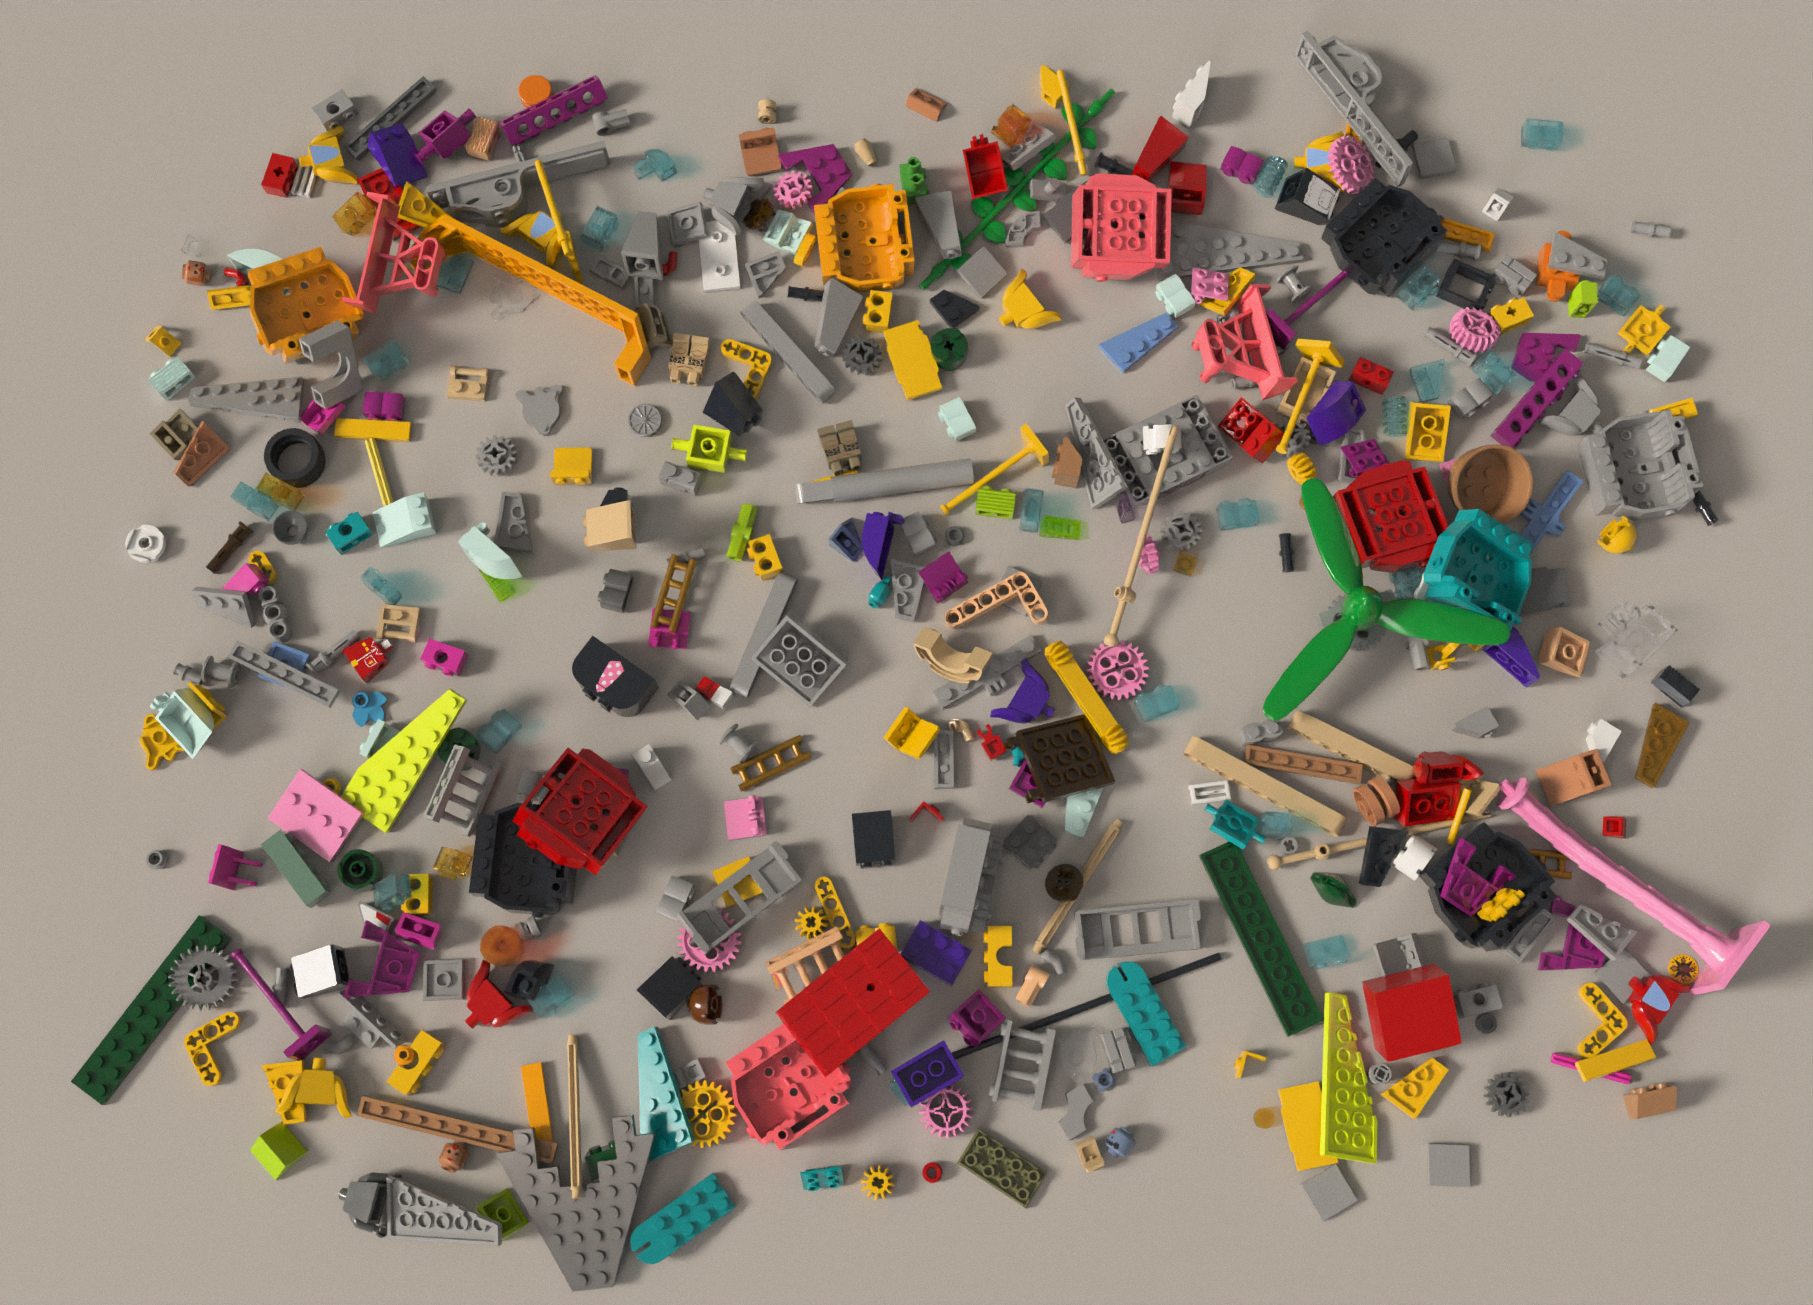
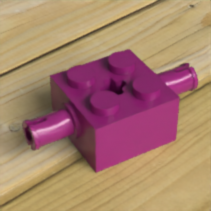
[414,108,477,164]

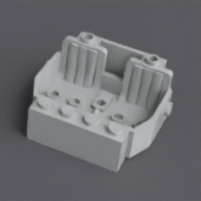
[1577,409,1704,521]
[939,817,1005,936]

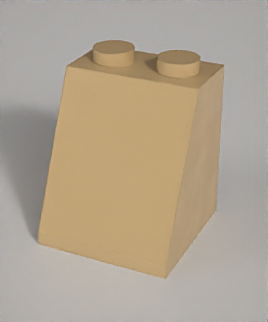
[583,500,637,552]

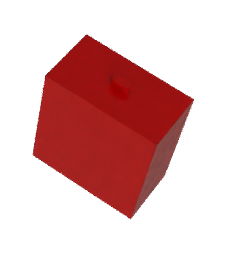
[1362,963,1462,1062]

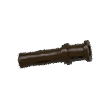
[206,521,254,574]

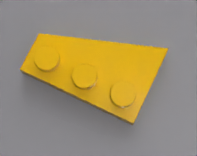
[398,181,454,227]
[1195,267,1256,316]
[1380,1058,1449,1119]

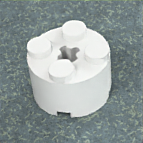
[1143,424,1182,455]
[1392,835,1437,881]

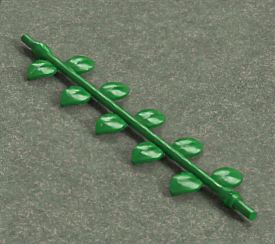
[919,89,1115,290]

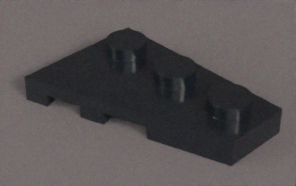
[1359,826,1408,887]

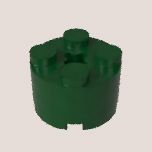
[931,328,968,371]
[437,727,481,770]
[337,849,383,892]

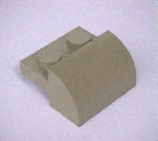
[638,303,673,349]
[150,409,198,460]

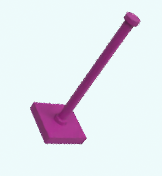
[1266,271,1348,355]
[231,948,332,1061]

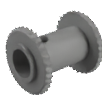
[1276,265,1313,303]
[201,656,240,688]
[719,724,758,763]

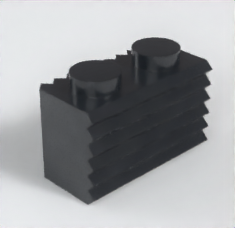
[1651,665,1700,708]

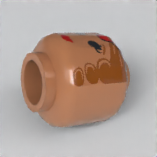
[182,260,210,286]
[439,1140,469,1173]

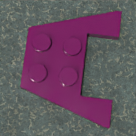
[778,144,852,216]
[1511,333,1581,401]
[1440,837,1516,916]
[1537,895,1605,971]
[344,920,420,998]

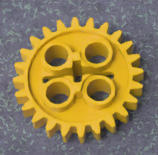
[681,1080,737,1148]

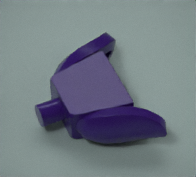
[990,658,1056,724]

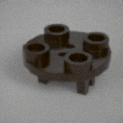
[742,198,776,232]
[1045,864,1084,902]

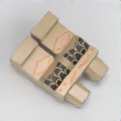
[668,333,710,387]

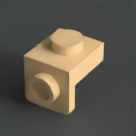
[1074,1136,1105,1173]

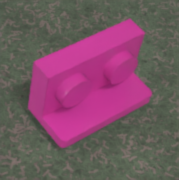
[301,399,346,435]

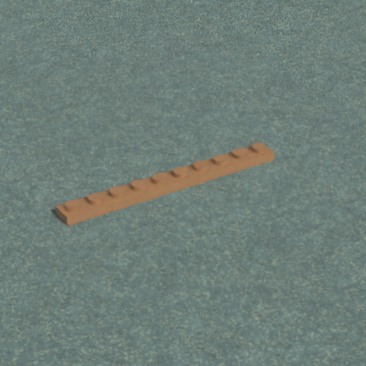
[357,1095,559,1164]

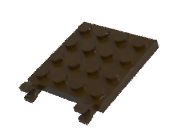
[1004,714,1116,803]

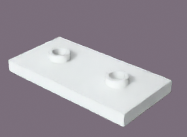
[699,221,741,293]

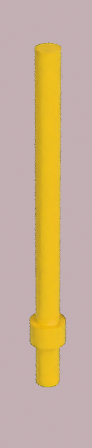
[1057,70,1088,176]
[534,160,572,257]

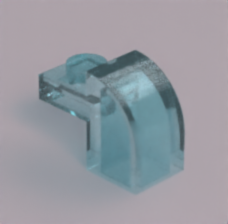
[633,149,677,182]

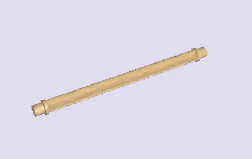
[1032,819,1123,955]
[567,1034,583,1199]

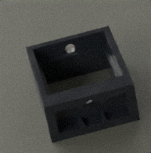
[1436,259,1495,310]

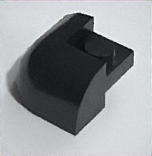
[504,960,555,1001]

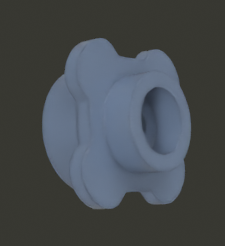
[1092,1068,1116,1092]

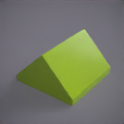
[250,1121,308,1181]
[476,1188,529,1241]

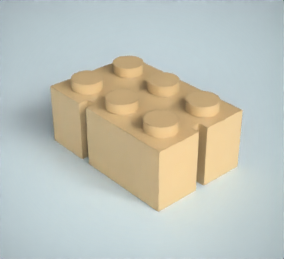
[1277,357,1336,427]

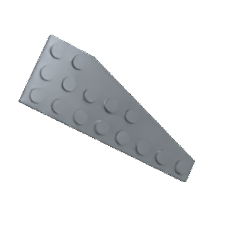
[1157,224,1303,281]

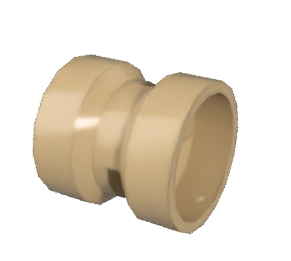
[758,99,776,124]

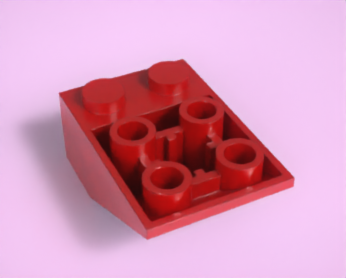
[1168,161,1206,215]
[1218,397,1284,464]

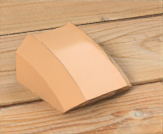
[1538,627,1590,678]

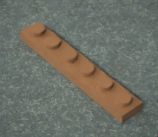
[1244,745,1363,785]

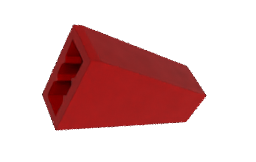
[1132,116,1189,182]

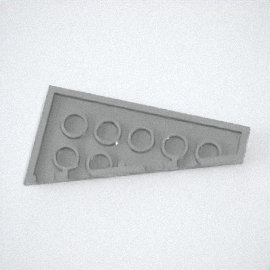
[189,377,304,423]
[1065,397,1128,509]

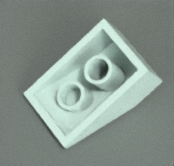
[373,492,437,548]

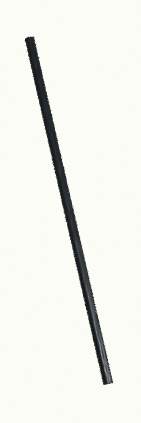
[951,952,1222,1060]

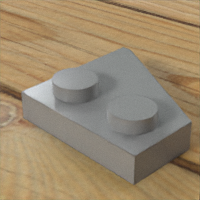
[745,251,786,298]

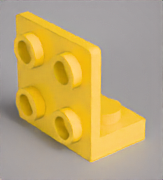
[188,682,228,729]

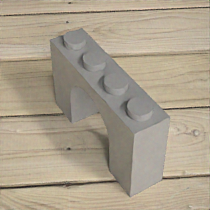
[299,320,363,409]

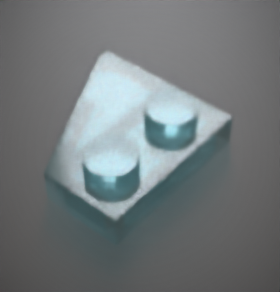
[436,254,474,295]
[1409,359,1445,402]

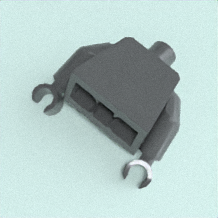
[338,1172,402,1238]

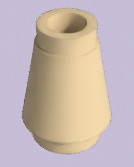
[854,138,877,167]

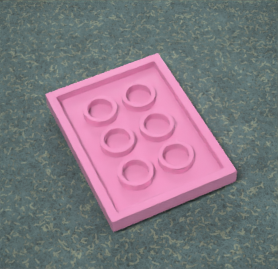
[268,769,364,862]

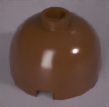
[686,984,722,1025]

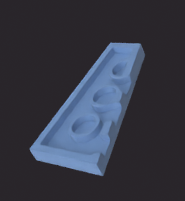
[1099,313,1178,373]

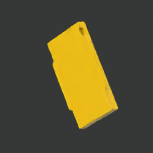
[883,320,942,401]
[1278,1081,1338,1171]

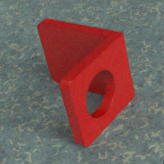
[909,801,944,823]

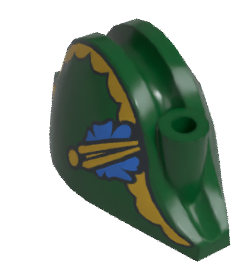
[1310,873,1357,908]

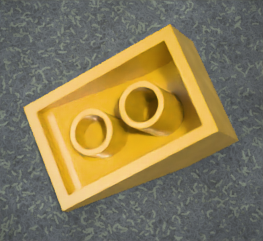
[1405,401,1451,462]

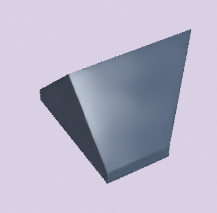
[829,517,863,562]

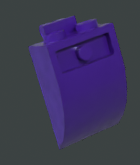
[1306,381,1367,446]
[862,512,905,581]

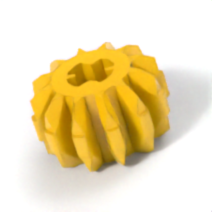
[1287,452,1317,485]
[795,906,828,940]
[861,1165,895,1201]

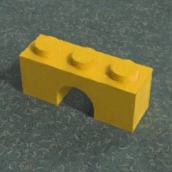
[983,926,1012,988]
[387,1030,445,1096]

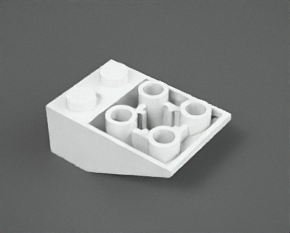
[1172,61,1211,129]

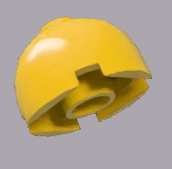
[1597,516,1637,554]

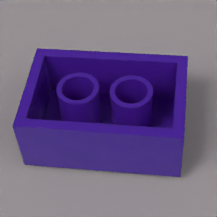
[901,920,972,987]
[891,1040,964,1108]

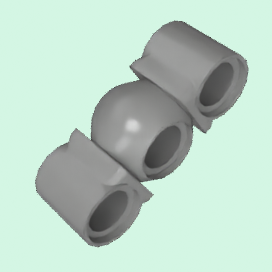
[259,586,292,642]

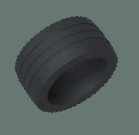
[264,428,326,488]

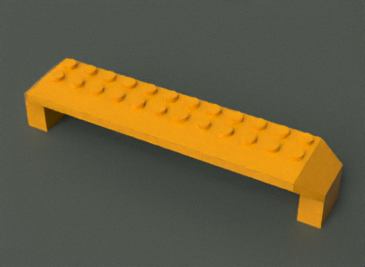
[409,214,651,386]

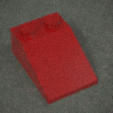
[1393,779,1461,827]

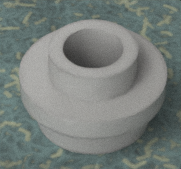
[146,850,167,870]

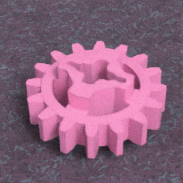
[773,171,813,209]
[1136,533,1161,575]

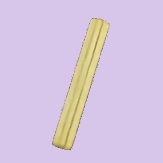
[365,438,394,506]

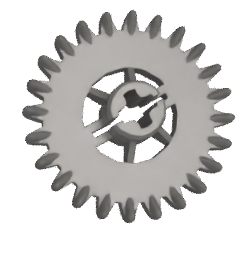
[168,944,238,1011]

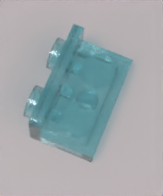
[1303,934,1351,970]

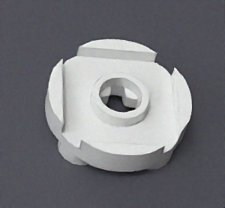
[125,525,166,563]

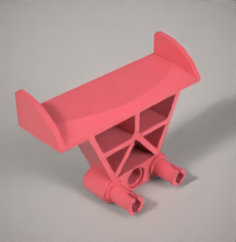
[342,192,447,314]
[1191,284,1298,400]

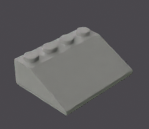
[750,611,849,707]

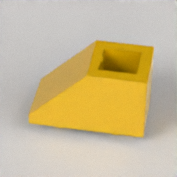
[1040,64,1070,109]

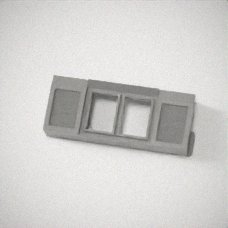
[676,841,802,955]
[1074,899,1201,960]

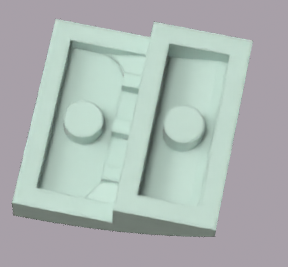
[763,209,813,255]

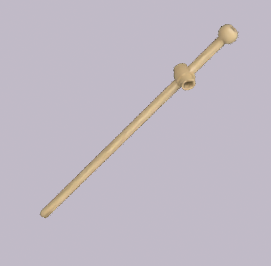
[1104,426,1178,647]
[1267,810,1493,870]

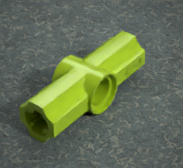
[726,503,758,562]

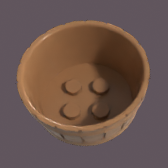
[1447,444,1533,524]

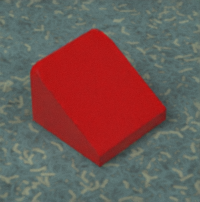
[1602,816,1626,839]

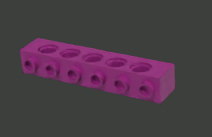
[499,75,608,145]
[1490,349,1583,448]

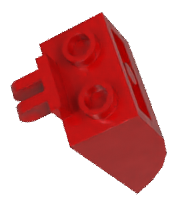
[962,134,1008,199]

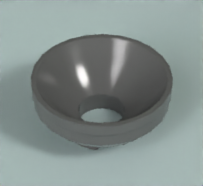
[272,511,308,545]

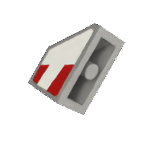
[358,901,399,943]

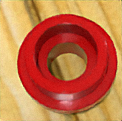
[922,1162,943,1183]

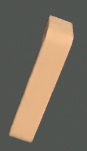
[945,572,1048,630]

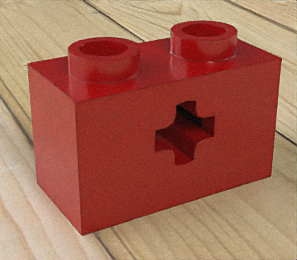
[261,153,298,198]
[1348,357,1394,395]

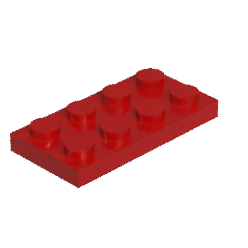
[357,168,421,239]

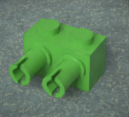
[899,157,929,205]

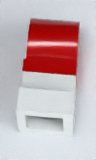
[695,676,734,710]

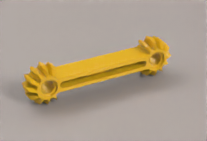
[1044,641,1129,754]

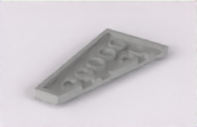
[386,1176,502,1246]

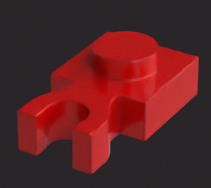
[976,724,1007,761]

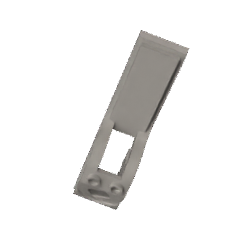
[1295,31,1413,187]
[426,140,611,228]

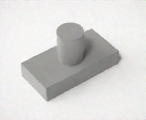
[1030,178,1067,202]

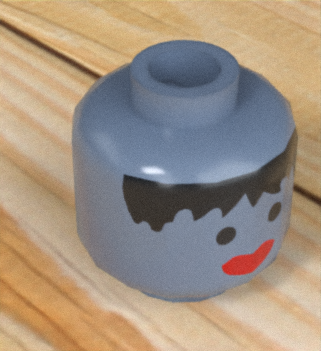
[1105,1126,1136,1158]

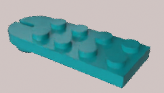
[1106,961,1186,1067]
[631,1173,735,1264]

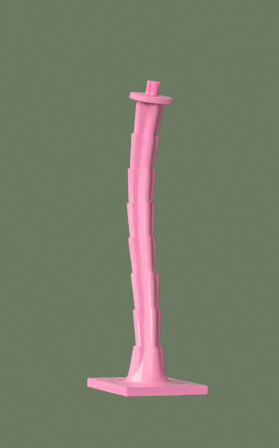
[1497,777,1771,996]

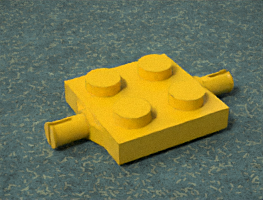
[1617,305,1671,355]

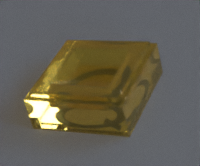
[1173,552,1197,577]

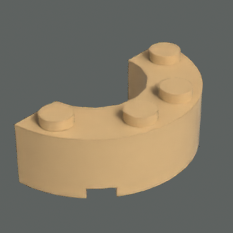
[913,627,993,683]

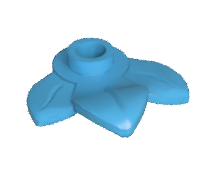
[352,691,387,727]

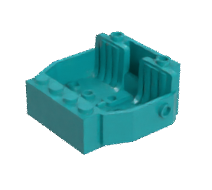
[1423,509,1534,631]

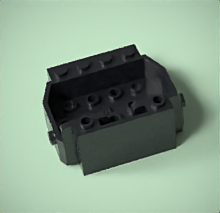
[1321,178,1447,297]
[469,803,577,918]
[1419,822,1558,952]

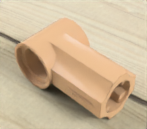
[1015,964,1050,1007]

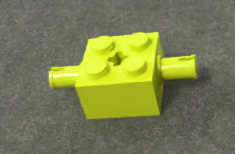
[671,424,747,473]

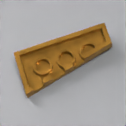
[1635,703,1690,788]

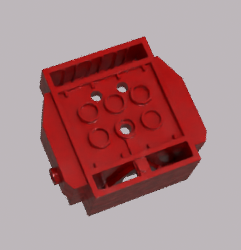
[1333,460,1449,573]
[513,747,648,876]

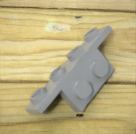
[337,990,407,1049]

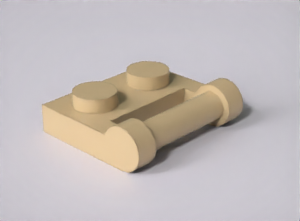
[447,365,489,402]
[377,604,421,642]

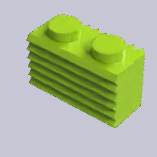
[1568,280,1599,318]
[975,486,1016,519]

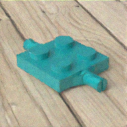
[1204,799,1266,849]

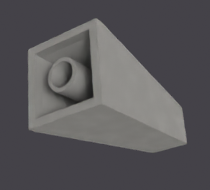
[621,211,663,280]

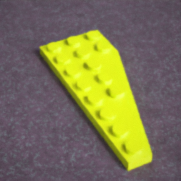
[341,689,467,833]
[1320,992,1378,1164]

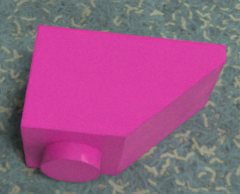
[221,563,269,594]

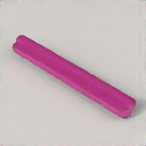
[1551,1052,1631,1084]

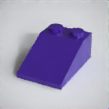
[367,123,428,188]
[1482,627,1540,688]

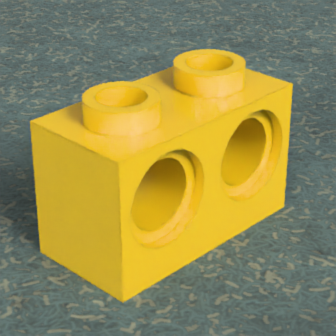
[863,290,892,333]
[747,534,783,581]
[401,874,433,916]

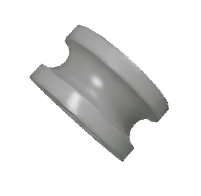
[1279,837,1298,855]

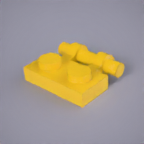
[1477,887,1525,922]

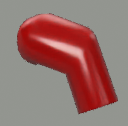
[662,251,678,276]
[224,267,249,286]

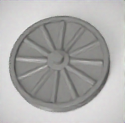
[628,404,662,437]

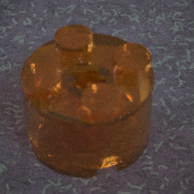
[991,104,1032,148]
[480,925,524,968]

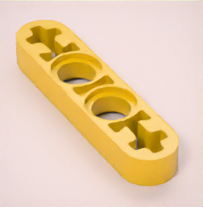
[814,876,856,950]

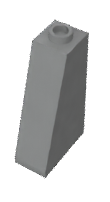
[915,191,962,259]
[814,278,863,357]

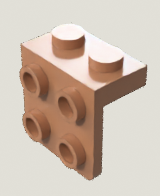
[739,128,782,176]

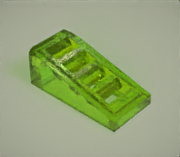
[1039,515,1081,540]
[479,569,516,602]

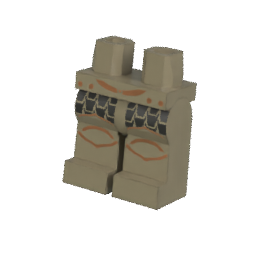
[817,420,862,476]

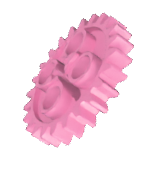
[1327,135,1376,195]
[1086,640,1149,702]
[677,909,742,973]

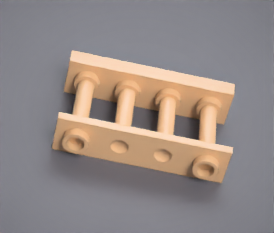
[765,926,844,1004]

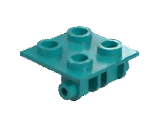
[800,1165,844,1191]

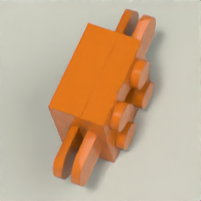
[1535,231,1579,302]

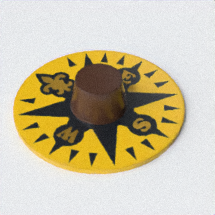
[1668,954,1698,984]

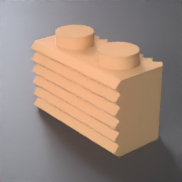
[465,117,501,161]

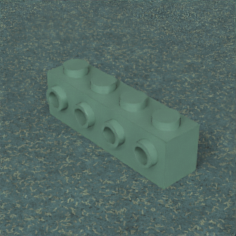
[261,830,331,908]

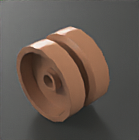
[1352,776,1400,826]

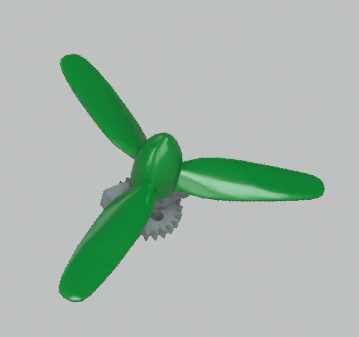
[1263,478,1510,721]

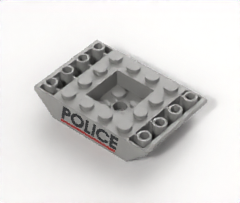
[1103,395,1233,507]

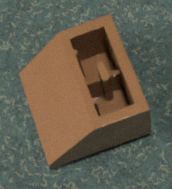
[1052,437,1083,488]
[1623,1082,1677,1119]

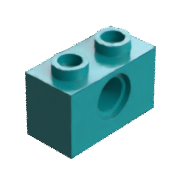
[325,511,374,555]

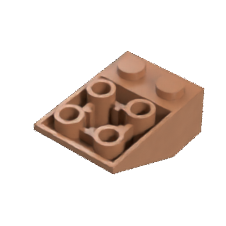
[1535,749,1612,807]

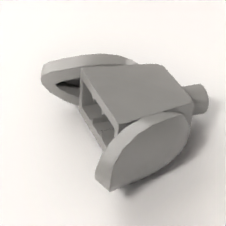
[703,177,764,236]
[1539,374,1603,435]

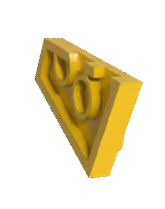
[261,1060,307,1125]

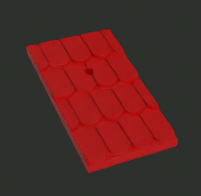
[776,928,930,1078]

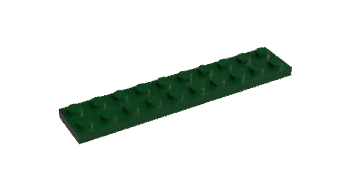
[1199,841,1324,1037]
[71,915,232,1105]

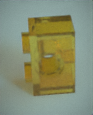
[332,192,377,236]
[256,472,304,511]
[433,847,473,880]

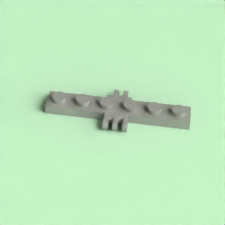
[933,635,1041,709]

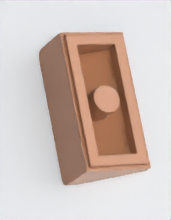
[906,88,947,121]

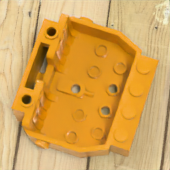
[814,183,915,292]
[248,246,364,364]

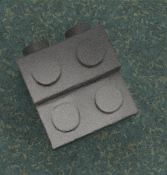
[1003,815,1057,870]

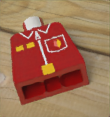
[342,637,394,683]

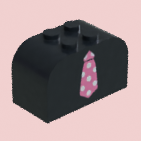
[572,635,659,717]

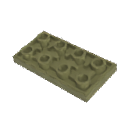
[957,1128,1047,1208]

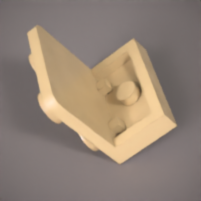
[1454,779,1501,816]

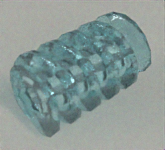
[1253,156,1288,198]
[1382,395,1407,437]

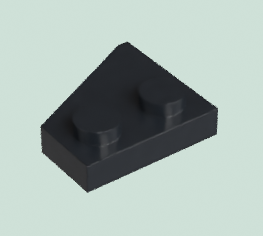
[929,290,980,329]

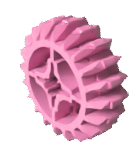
[1449,307,1500,353]
[919,1083,973,1139]

